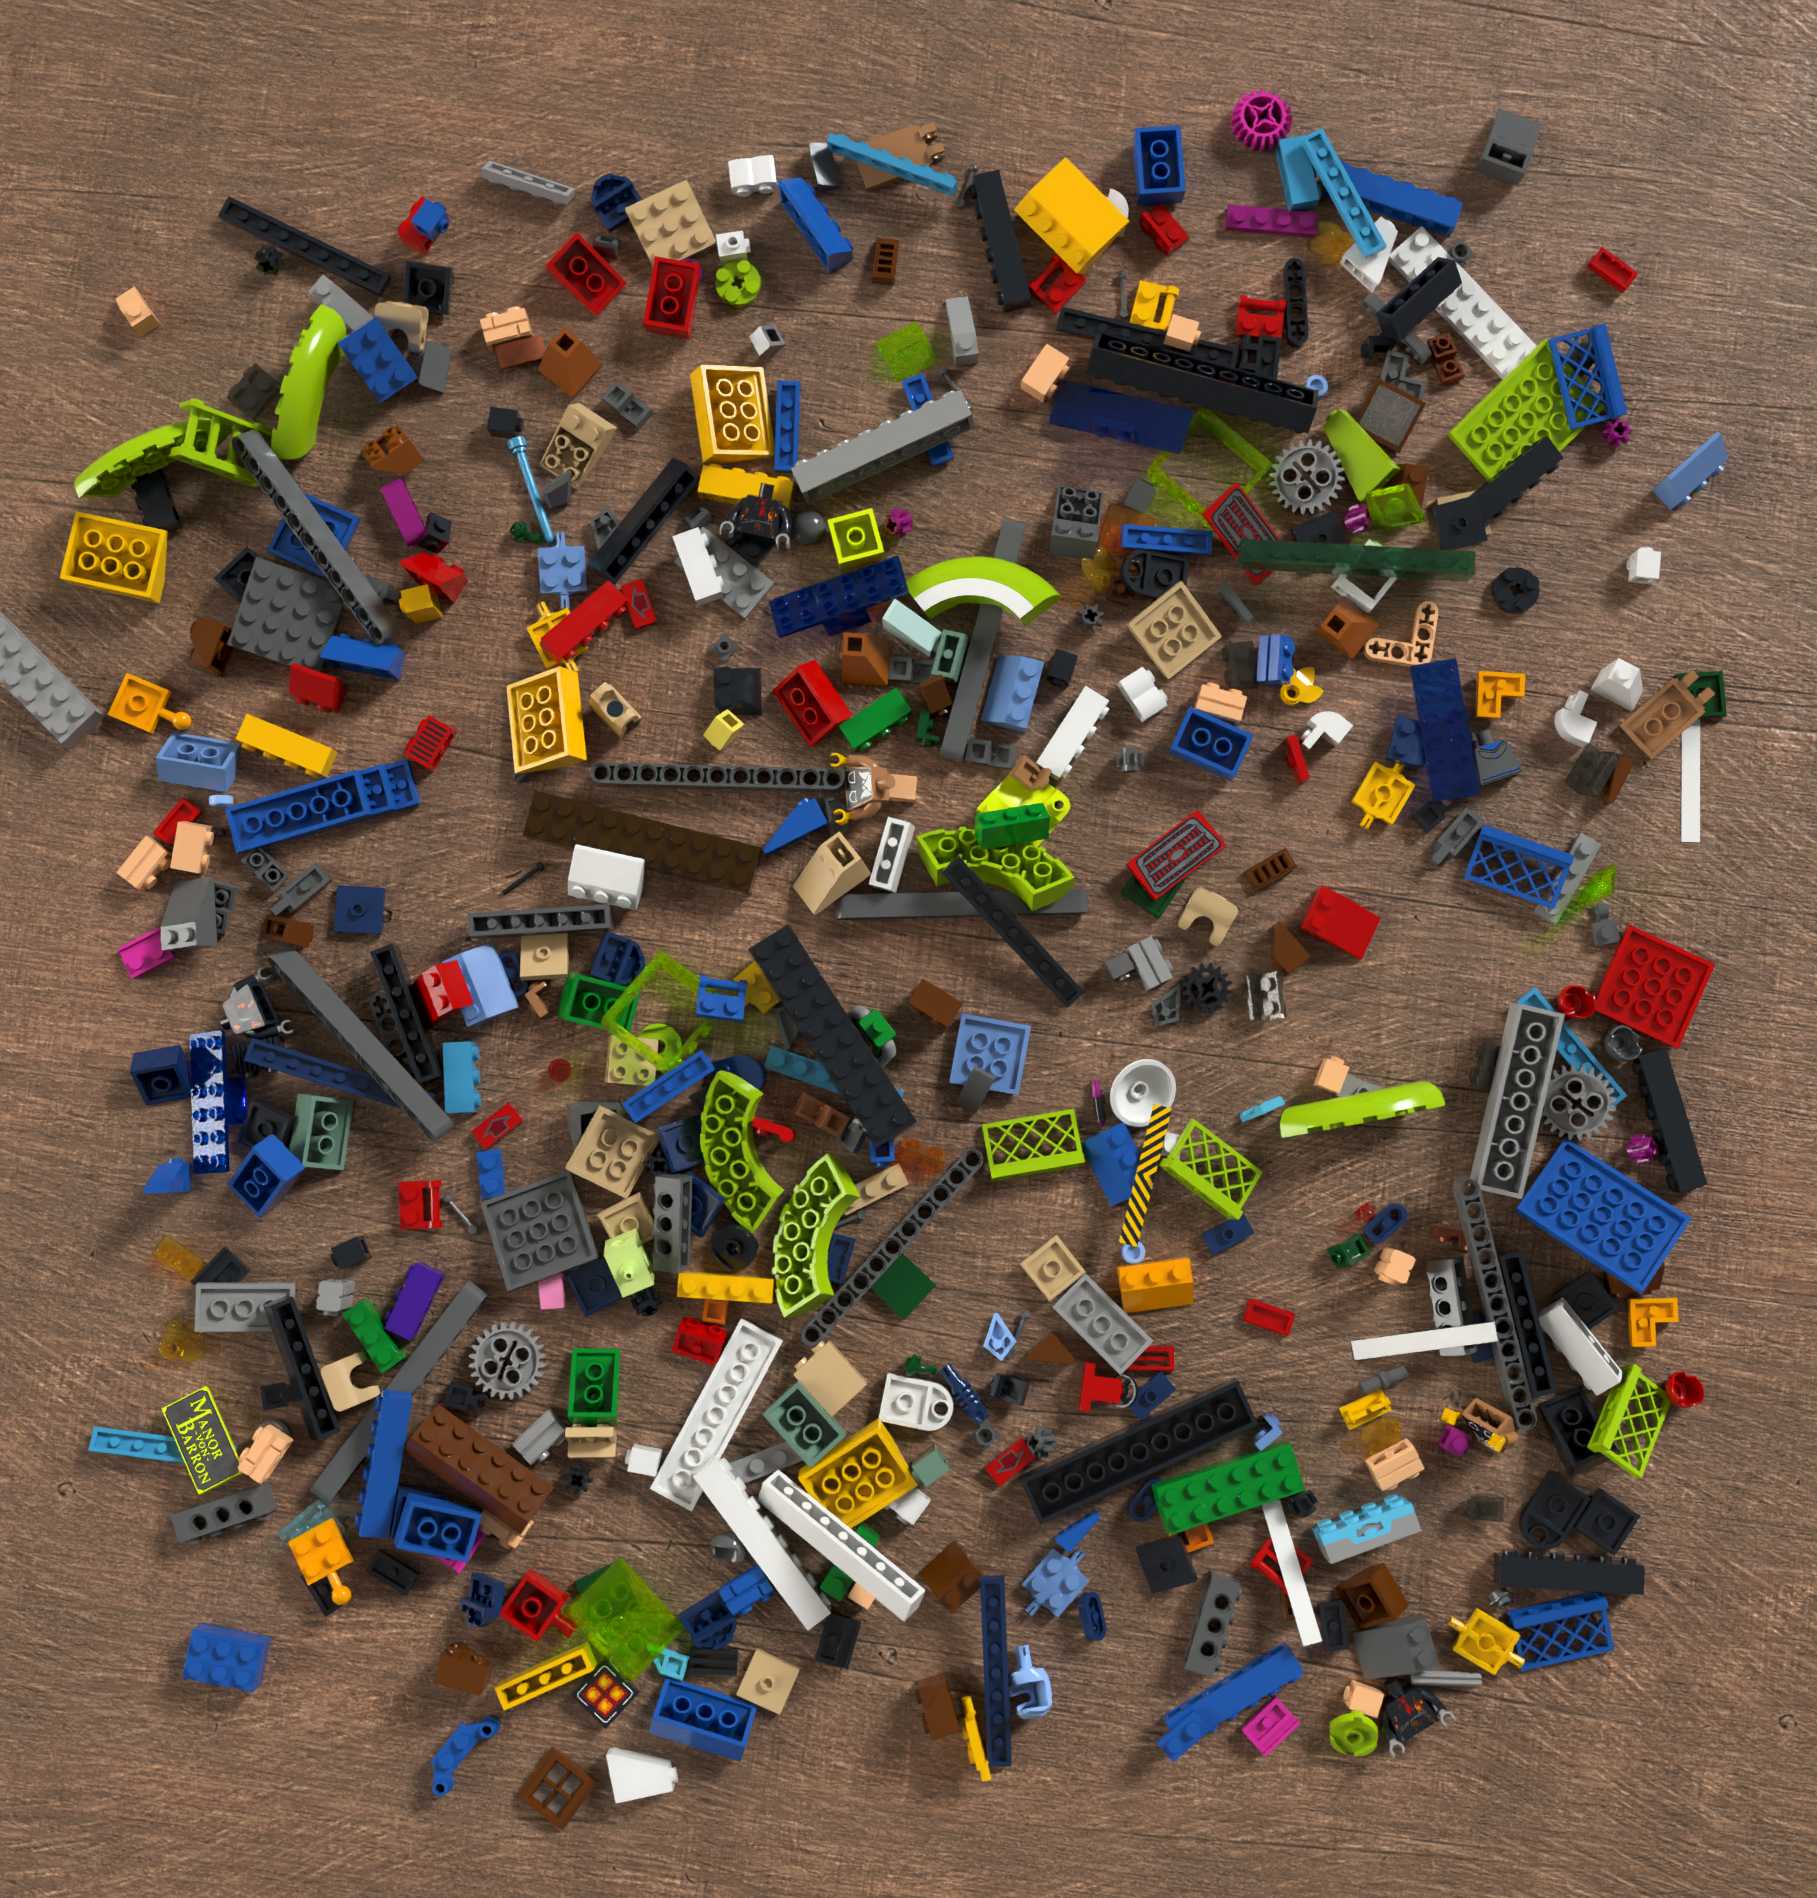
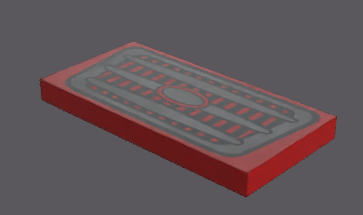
[1201,483,1291,585]
[1125,809,1226,901]

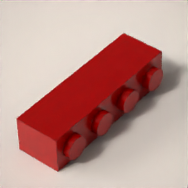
[540,580,628,665]

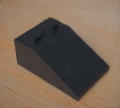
[1538,1386,1618,1477]

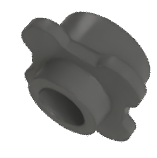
[1446,240,1473,267]
[711,633,739,661]
[971,1420,999,1449]
[1489,1587,1515,1609]

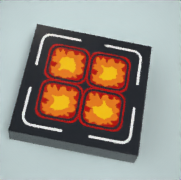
[571,1657,640,1729]

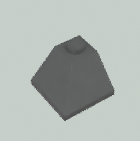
[567,1101,621,1149]

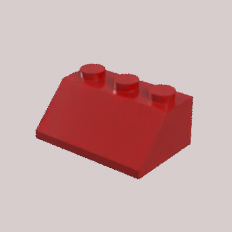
[772,660,853,747]

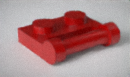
[1028,253,1087,315]
[1235,295,1286,340]
[752,1117,796,1142]
[398,1180,443,1229]
[1249,1535,1314,1596]

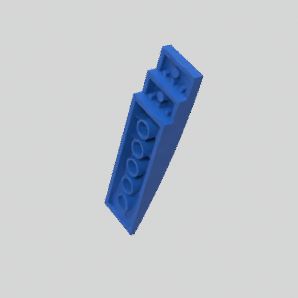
[225,759,421,853]

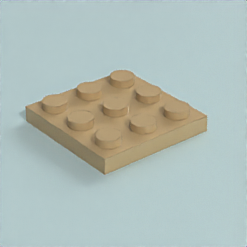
[625,179,717,267]
[1126,581,1222,679]
[565,1105,659,1199]

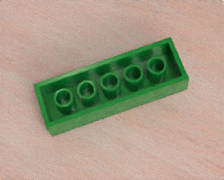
[1150,1441,1305,1535]

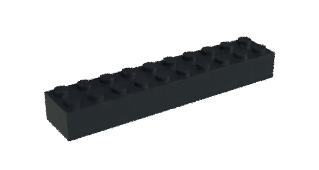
[1086,331,1318,434]
[748,924,917,1150]
[1019,1377,1258,1525]

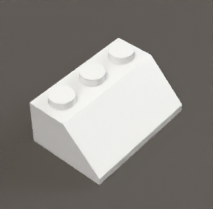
[568,844,645,910]

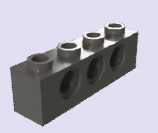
[652,1173,693,1274]
[1426,1257,1478,1356]
[170,1481,277,1545]
[1182,1571,1242,1678]

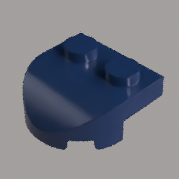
[591,173,642,233]
[1385,714,1435,770]
[588,930,645,985]
[712,1055,766,1091]
[460,1572,505,1628]
[678,1589,737,1650]

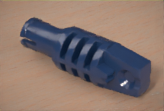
[938,1362,989,1425]

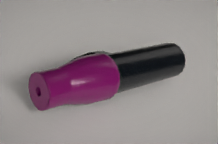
[1091,1080,1106,1126]

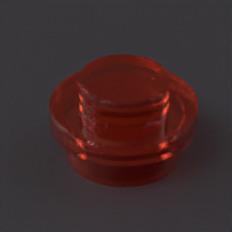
[548,1058,572,1082]
[1354,1202,1377,1223]

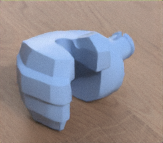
[1008,1645,1052,1719]

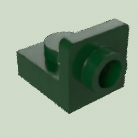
[916,710,940,748]
[1327,1233,1371,1269]

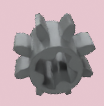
[1076,603,1104,633]
[1116,747,1144,773]
[1027,1428,1057,1458]

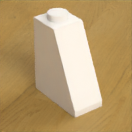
[1340,216,1398,293]
[1591,658,1643,711]
[606,1747,678,1804]

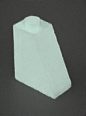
[882,599,942,657]

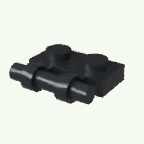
[1236,334,1282,379]
[725,529,776,568]

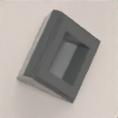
[593,235,620,259]
[682,505,713,530]

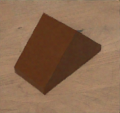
[1026,1331,1075,1364]

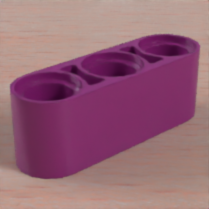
[381,478,425,547]

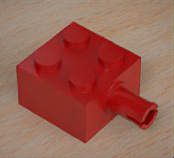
[499,1568,578,1642]

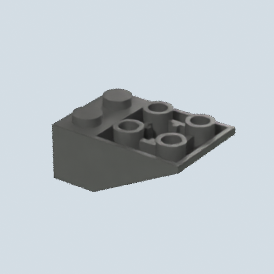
[1475,108,1541,186]
[1048,485,1104,561]

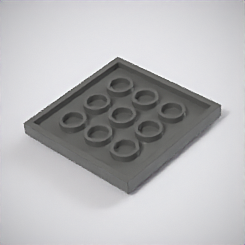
[227,557,344,672]
[481,1171,599,1292]

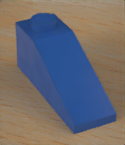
[763,797,828,857]
[143,1158,191,1194]

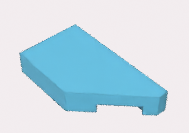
[1239,1096,1285,1122]
[646,1643,690,1681]

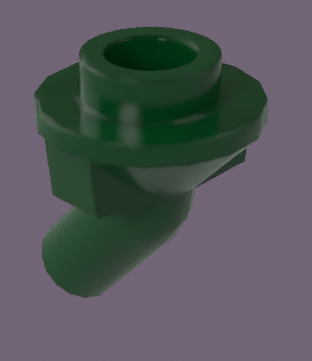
[509,520,542,544]
[903,1354,937,1378]

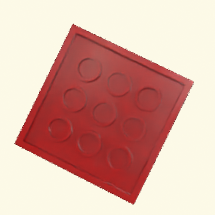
[1594,925,1715,1049]

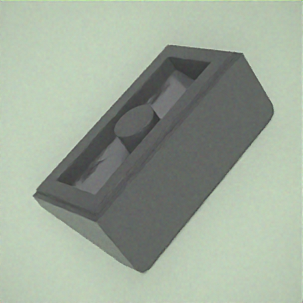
[808,142,840,192]
[418,341,452,394]

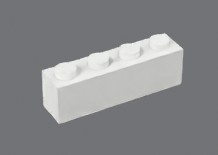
[1036,686,1109,781]
[1538,1297,1623,1396]

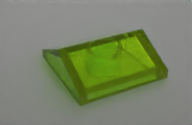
[876,321,937,382]
[1365,483,1426,531]
[1572,864,1617,910]

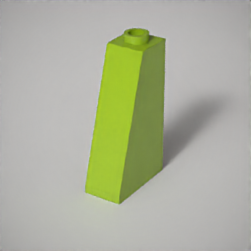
[1323,409,1400,502]

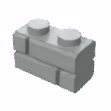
[1125,936,1174,991]
[316,1278,355,1316]
[512,1408,568,1465]

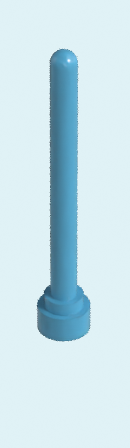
[507,436,554,543]

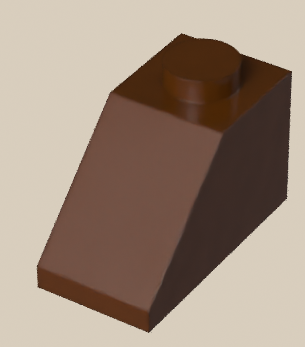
[920,674,952,718]
[261,915,314,948]
[1270,921,1311,976]

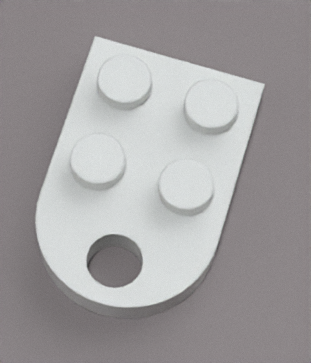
[879,1373,953,1431]

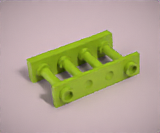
[169,398,272,487]

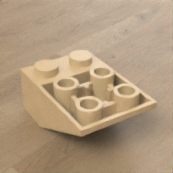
[539,403,617,490]
[793,831,871,915]

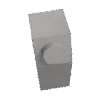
[308,275,373,331]
[945,296,979,366]

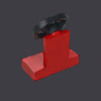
[1078,1360,1138,1412]

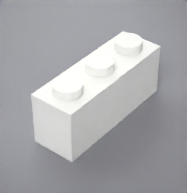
[672,527,726,606]
[869,817,915,893]

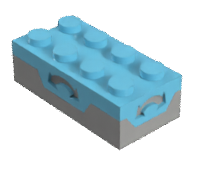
[1312,1494,1422,1564]

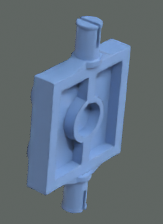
[538,531,587,610]
[1022,1547,1089,1618]

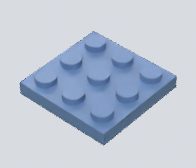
[949,1013,1031,1095]

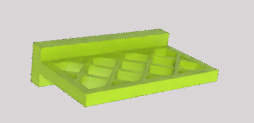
[982,1109,1085,1182]
[1158,1119,1263,1220]
[1587,1364,1671,1479]

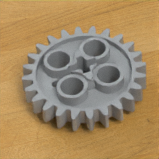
[1269,439,1345,516]
[1541,1064,1616,1141]
[469,1321,547,1400]

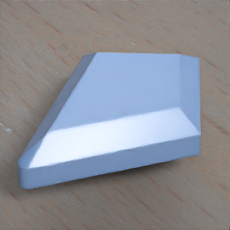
[983,1313,1016,1361]

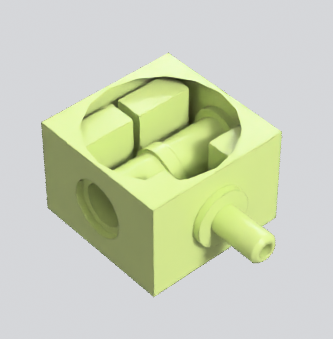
[604,1228,654,1297]

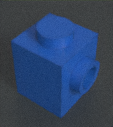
[411,199,450,242]
[869,1139,895,1168]

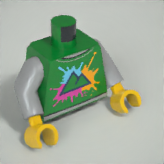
[846,1005,896,1068]

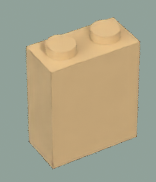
[793,1340,867,1417]

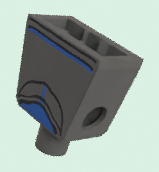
[1469,730,1523,789]

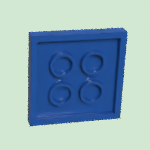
[267,492,361,580]

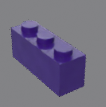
[384,1262,446,1340]

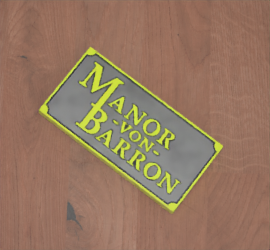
[162,1386,243,1495]

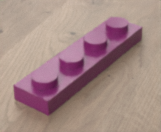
[1225,204,1318,238]

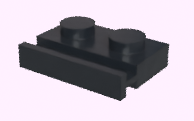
[191,1247,251,1285]
[815,1611,862,1670]

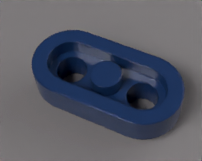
[499,952,529,997]
[1364,1203,1407,1243]
[1128,1477,1162,1522]
[1078,1592,1106,1641]

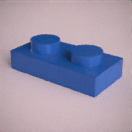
[476,1149,506,1199]
[1157,1709,1210,1762]

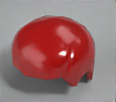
[1557,985,1596,1020]
[1665,1371,1705,1408]

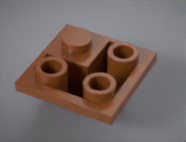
[538,327,603,399]
[361,425,425,474]
[1315,596,1380,660]
[841,632,891,687]

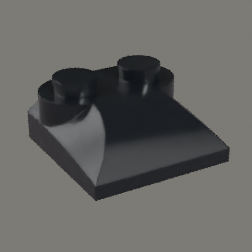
[403,261,455,315]
[214,547,259,604]
[714,666,762,716]

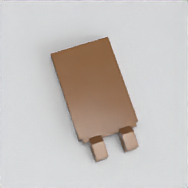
[856,122,945,192]
[1618,670,1715,760]

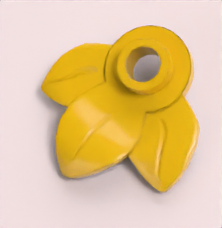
[1280,667,1323,705]

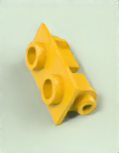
[1339,1389,1392,1430]

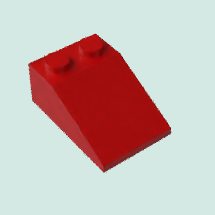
[542,232,627,316]
[643,256,701,340]
[399,552,468,604]
[1298,886,1381,960]
[412,960,474,1027]

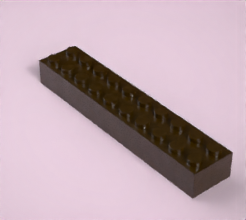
[523,790,763,895]

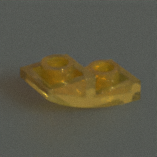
[151,1235,207,1282]

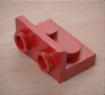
[1139,203,1189,257]
[671,1317,728,1366]

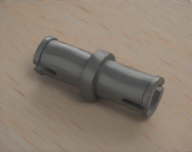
[1358,1364,1408,1396]

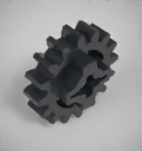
[1181,963,1232,1014]

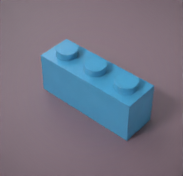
[1275,135,1321,211]
[443,1041,481,1114]

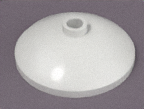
[1110,1059,1176,1127]

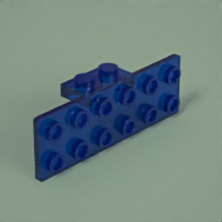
[1049,380,1193,454]
[769,556,909,638]
[1410,658,1480,802]
[189,1031,246,1174]

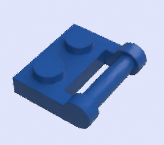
[695,975,747,1023]

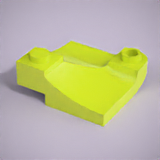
[976,774,1070,847]

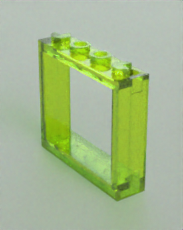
[1147,407,1273,529]
[601,949,719,1074]

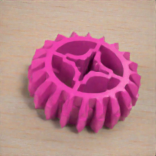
[1231,88,1293,152]

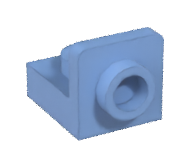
[1252,1412,1283,1451]

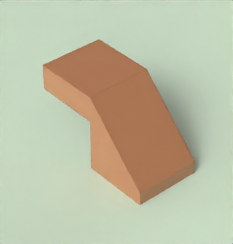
[792,1092,850,1138]

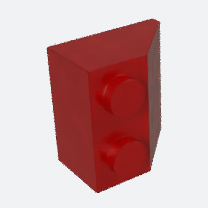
[289,663,348,714]

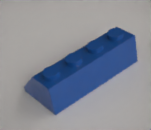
[778,177,854,274]
[648,1676,757,1762]

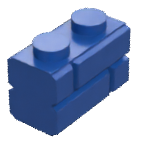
[1256,634,1295,686]
[719,1564,775,1616]

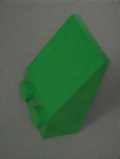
[556,971,641,1036]
[568,1348,620,1427]

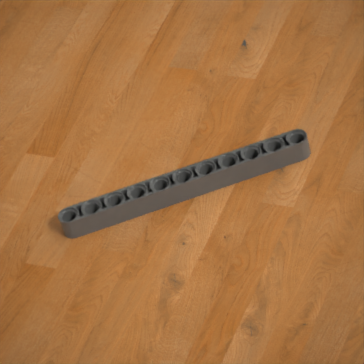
[231,430,400,644]
[939,518,1026,763]
[590,762,844,793]
[835,889,1089,920]
[267,944,454,1142]
[801,1149,983,1346]
[1452,1176,1537,1430]
[310,1281,488,1505]

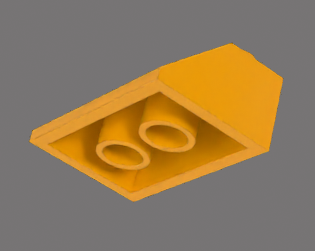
[1116,1257,1193,1313]

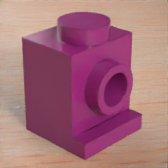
[1437,1424,1471,1457]

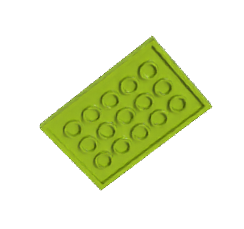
[1447,339,1605,480]

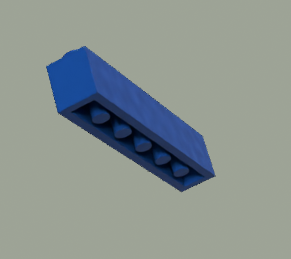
[1321,161,1463,237]
[355,1389,412,1539]
[1162,1642,1304,1734]

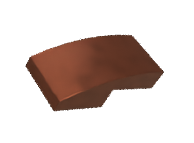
[1427,332,1465,386]
[494,335,546,370]
[1430,1227,1479,1250]

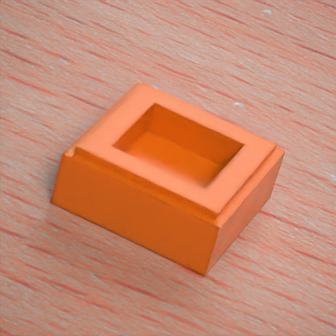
[702,1299,729,1325]

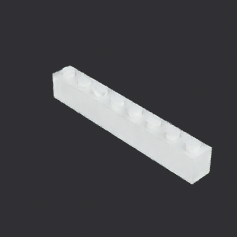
[693,1454,832,1630]
[757,1470,926,1622]

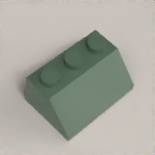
[289,1093,354,1170]
[762,1380,847,1468]

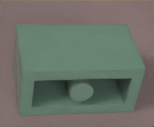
[931,629,971,685]
[911,1443,950,1487]

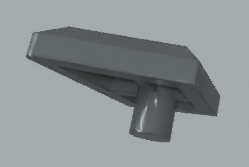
[541,470,571,509]
[590,507,620,550]
[1150,985,1181,1027]

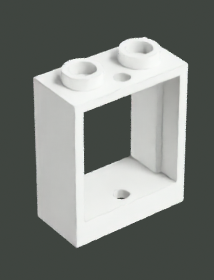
[1331,539,1406,614]

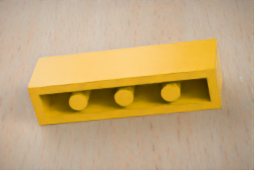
[698,464,794,514]
[236,714,338,779]
[677,1271,775,1303]
[495,1641,597,1711]

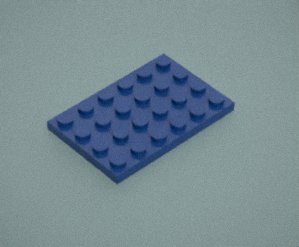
[1515,1138,1692,1294]

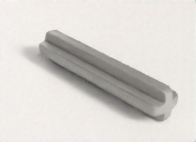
[1410,1671,1482,1687]

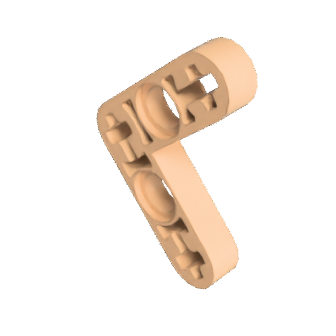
[1363,601,1438,668]

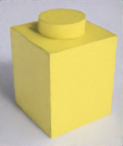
[703,709,745,751]

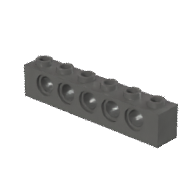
[468,904,614,939]

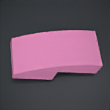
[538,1273,566,1310]

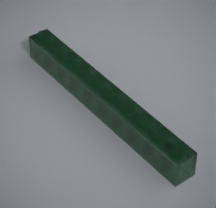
[1237,539,1476,582]

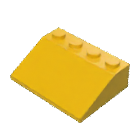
[1014,157,1130,274]
[690,365,775,464]
[60,511,167,604]
[507,666,587,774]
[798,1418,918,1529]

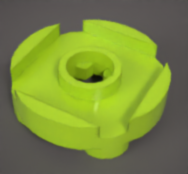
[715,260,761,308]
[638,1023,683,1071]
[1330,1710,1378,1756]

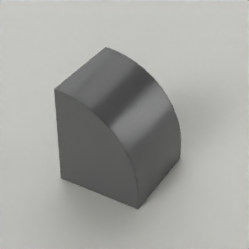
[1124,477,1159,514]

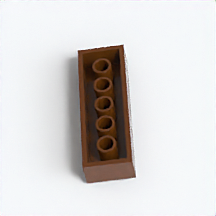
[404,1404,554,1535]

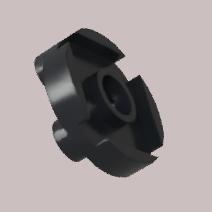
[1491,567,1539,614]
[710,1222,759,1271]

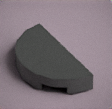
[1218,581,1254,622]
[823,797,850,837]

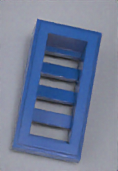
[1054,1510,1100,1553]

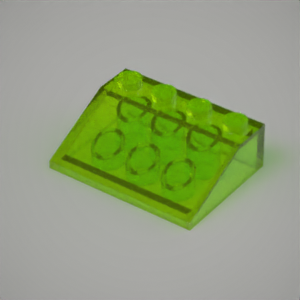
[563,1556,685,1683]

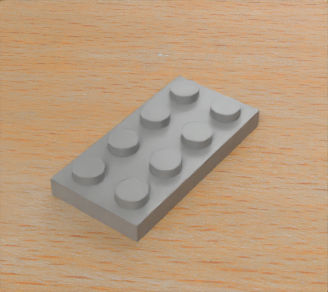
[674,527,774,620]
[1052,1273,1153,1375]
[195,1283,296,1332]

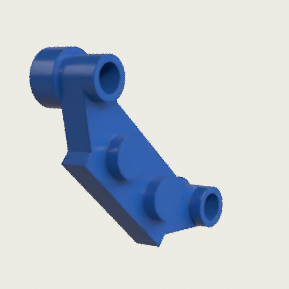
[430,1715,501,1796]

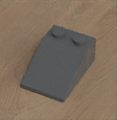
[160,877,217,952]
[1351,1613,1440,1680]

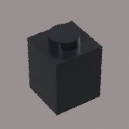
[487,407,524,439]
[1047,649,1078,688]
[331,1235,372,1270]

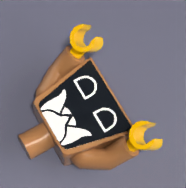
[830,753,895,825]
[1441,1398,1519,1454]

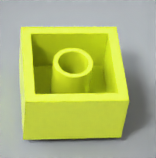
[827,508,884,571]

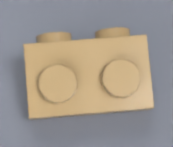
[565,1424,617,1459]

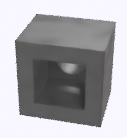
[750,325,786,356]
[1103,952,1135,982]

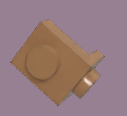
[1010,755,1052,791]
[525,981,552,1019]

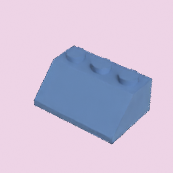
[1652,432,1728,510]
[980,655,1044,734]
[156,732,241,792]
[442,943,519,1027]

